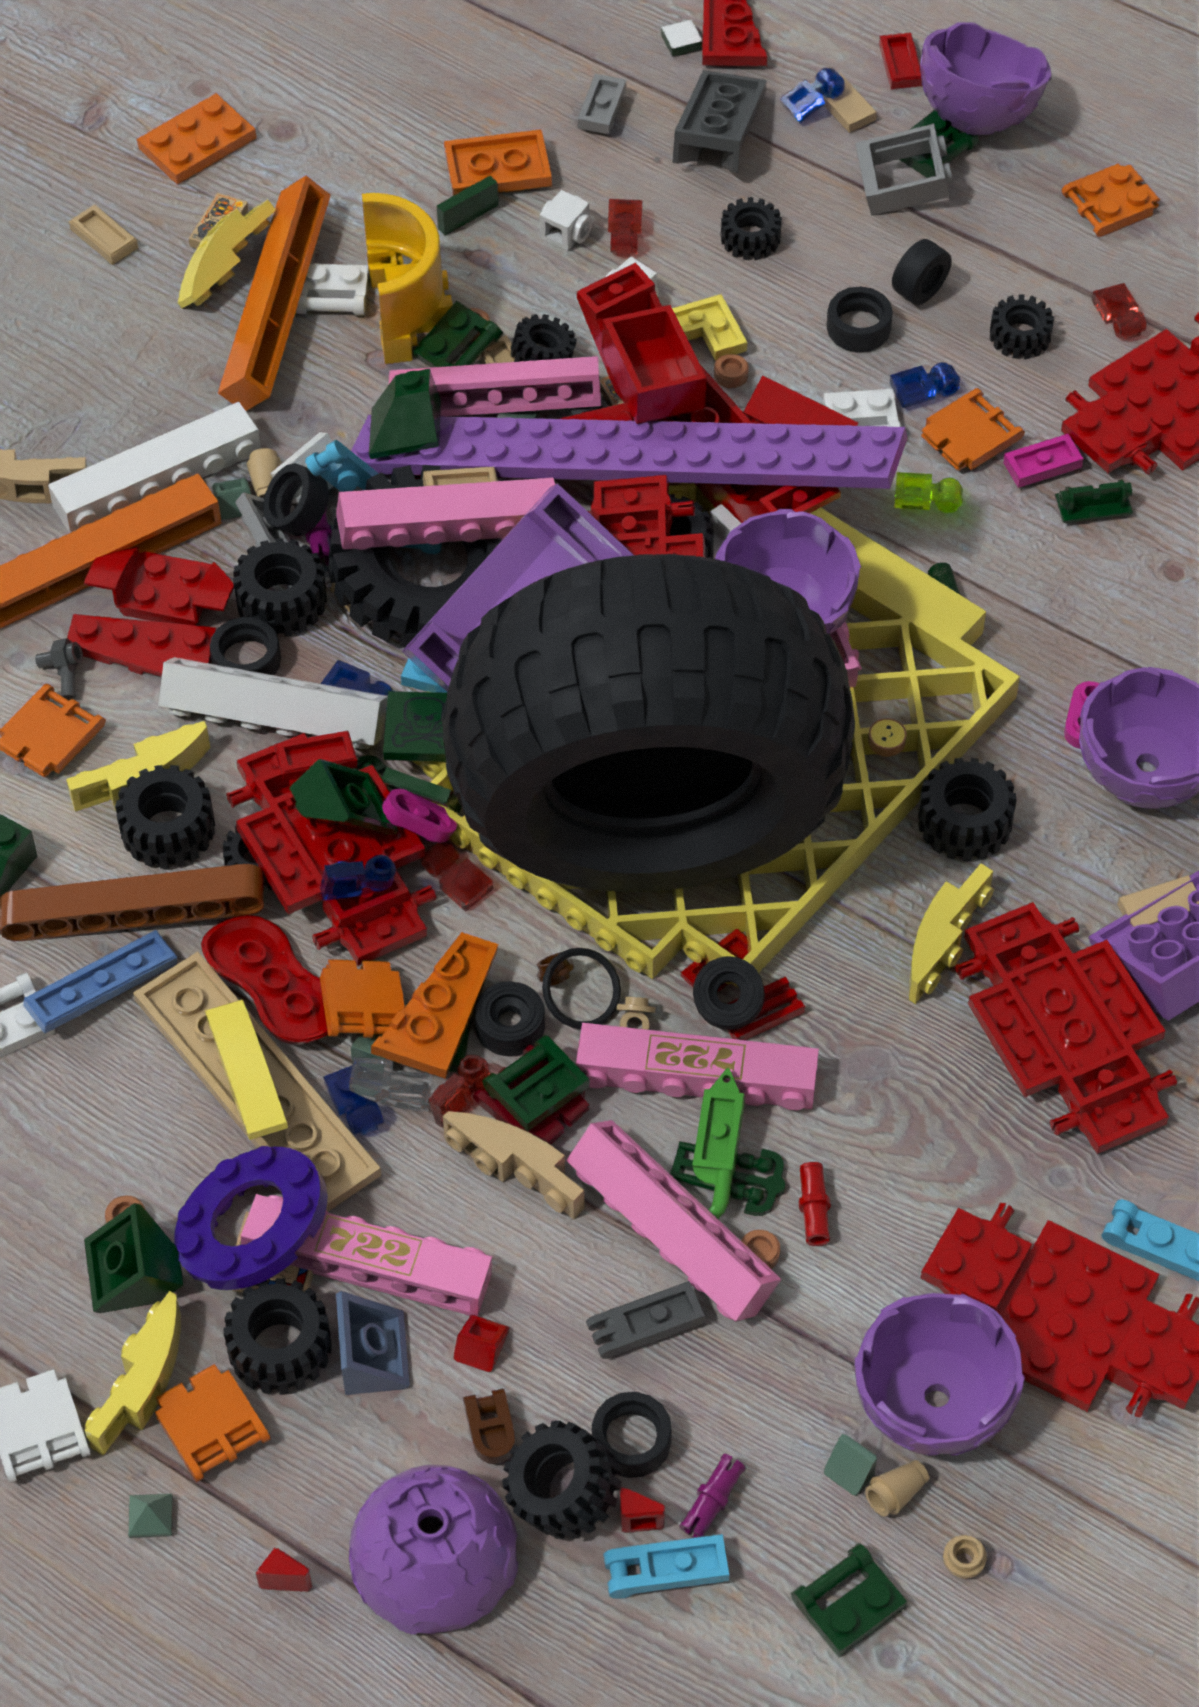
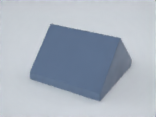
[336,1291,410,1395]

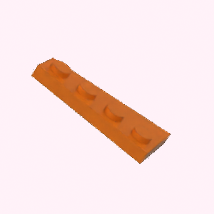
[371,932,498,1079]

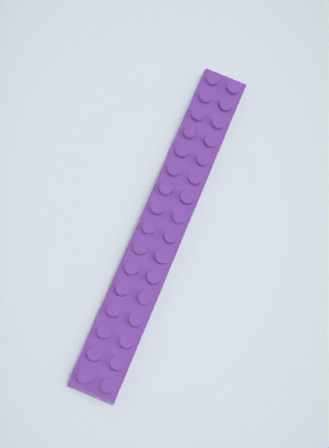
[351,415,908,489]

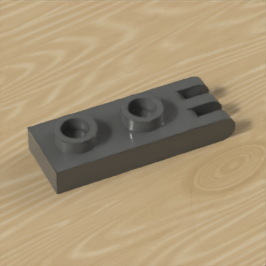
[586,1281,705,1359]

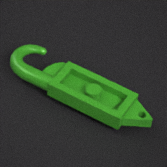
[692,1068,746,1219]

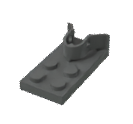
[673,70,767,174]

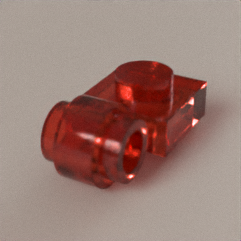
[608,199,642,257]
[1092,283,1146,340]
[421,842,493,912]
[428,1055,491,1128]

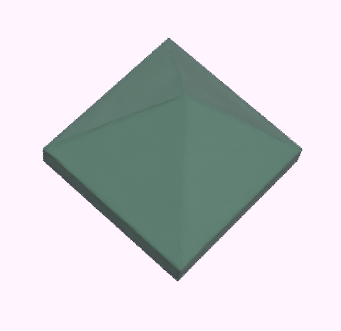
[128,1493,173,1538]

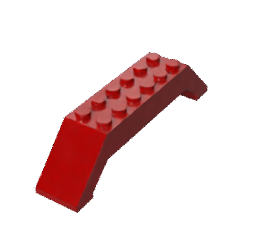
[576,262,841,523]

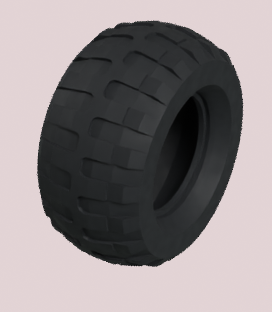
[442,554,855,892]

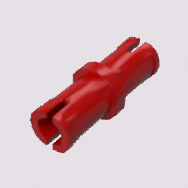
[798,1162,831,1246]

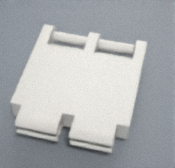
[0,1369,91,1483]

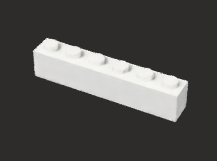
[48,402,261,533]
[158,657,388,749]

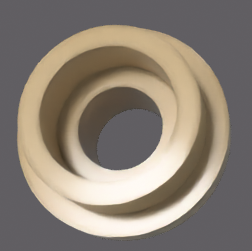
[943,1535,987,1579]

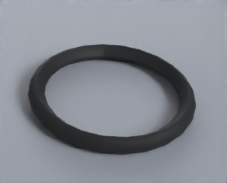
[542,948,621,1029]

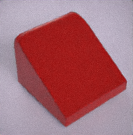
[453,1315,510,1372]
[619,1487,665,1533]
[256,1547,312,1592]

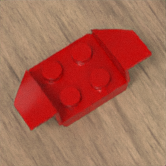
[84,547,234,625]

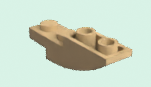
[0,449,87,503]
[443,1111,585,1219]

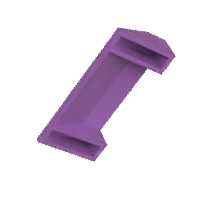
[402,484,633,692]

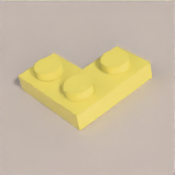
[672,294,747,361]

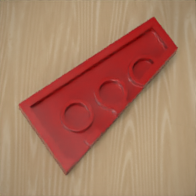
[702,0,767,66]
[67,614,217,679]

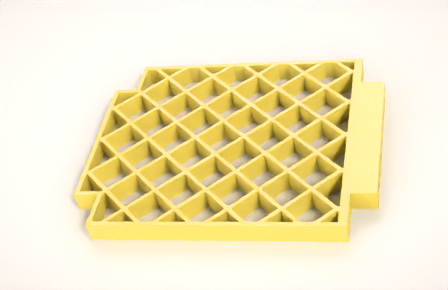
[413,482,1020,989]

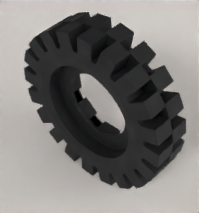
[328,465,503,647]

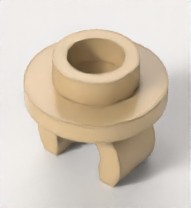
[616,997,656,1030]

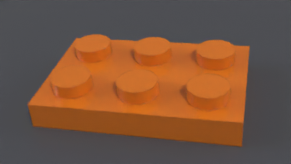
[137,93,256,185]
[444,129,552,196]

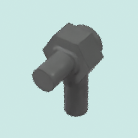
[35,638,83,700]

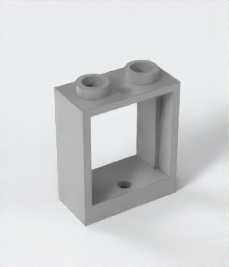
[855,124,953,216]

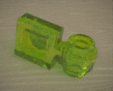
[894,472,963,513]

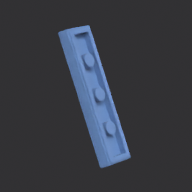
[23,930,178,1034]

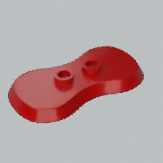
[201,915,328,1045]

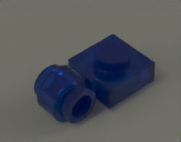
[780,68,845,124]
[890,362,960,408]
[320,660,393,711]
[320,855,396,900]
[323,1062,384,1136]

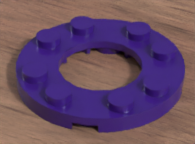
[174,1146,328,1290]

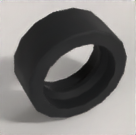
[826,286,893,352]
[263,463,329,536]
[209,617,281,675]
[592,1391,672,1478]

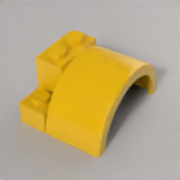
[362,193,453,364]

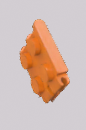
[1061,163,1160,237]
[921,388,1025,471]
[0,683,106,778]
[320,959,405,1038]
[155,1364,271,1482]

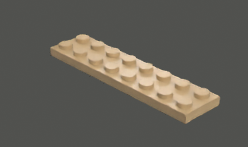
[133,951,382,1212]

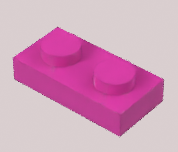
[1003,434,1084,488]

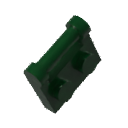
[900,110,979,178]
[413,301,504,368]
[482,1035,590,1132]
[790,1543,907,1658]

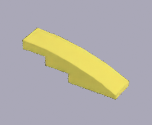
[205,999,288,1140]

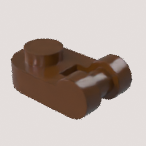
[463,1388,515,1464]

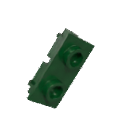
[1055,480,1133,523]

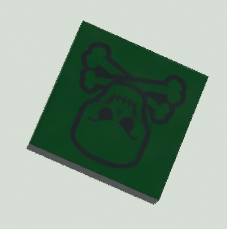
[383,691,447,762]

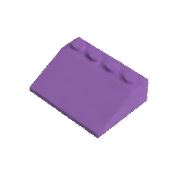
[1089,871,1199,1021]

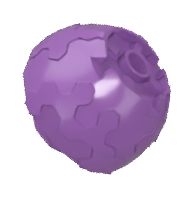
[920,22,1051,135]
[715,509,861,635]
[1079,667,1199,809]
[854,1293,1024,1456]
[349,1464,519,1635]

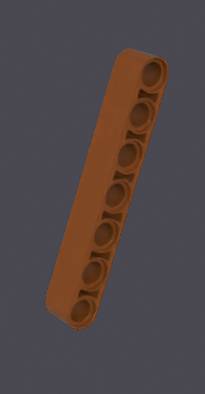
[0,864,264,941]

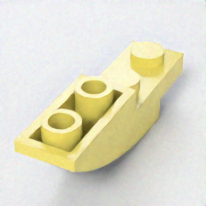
[178,199,276,308]
[66,721,211,812]
[909,863,994,1004]
[85,1291,181,1456]

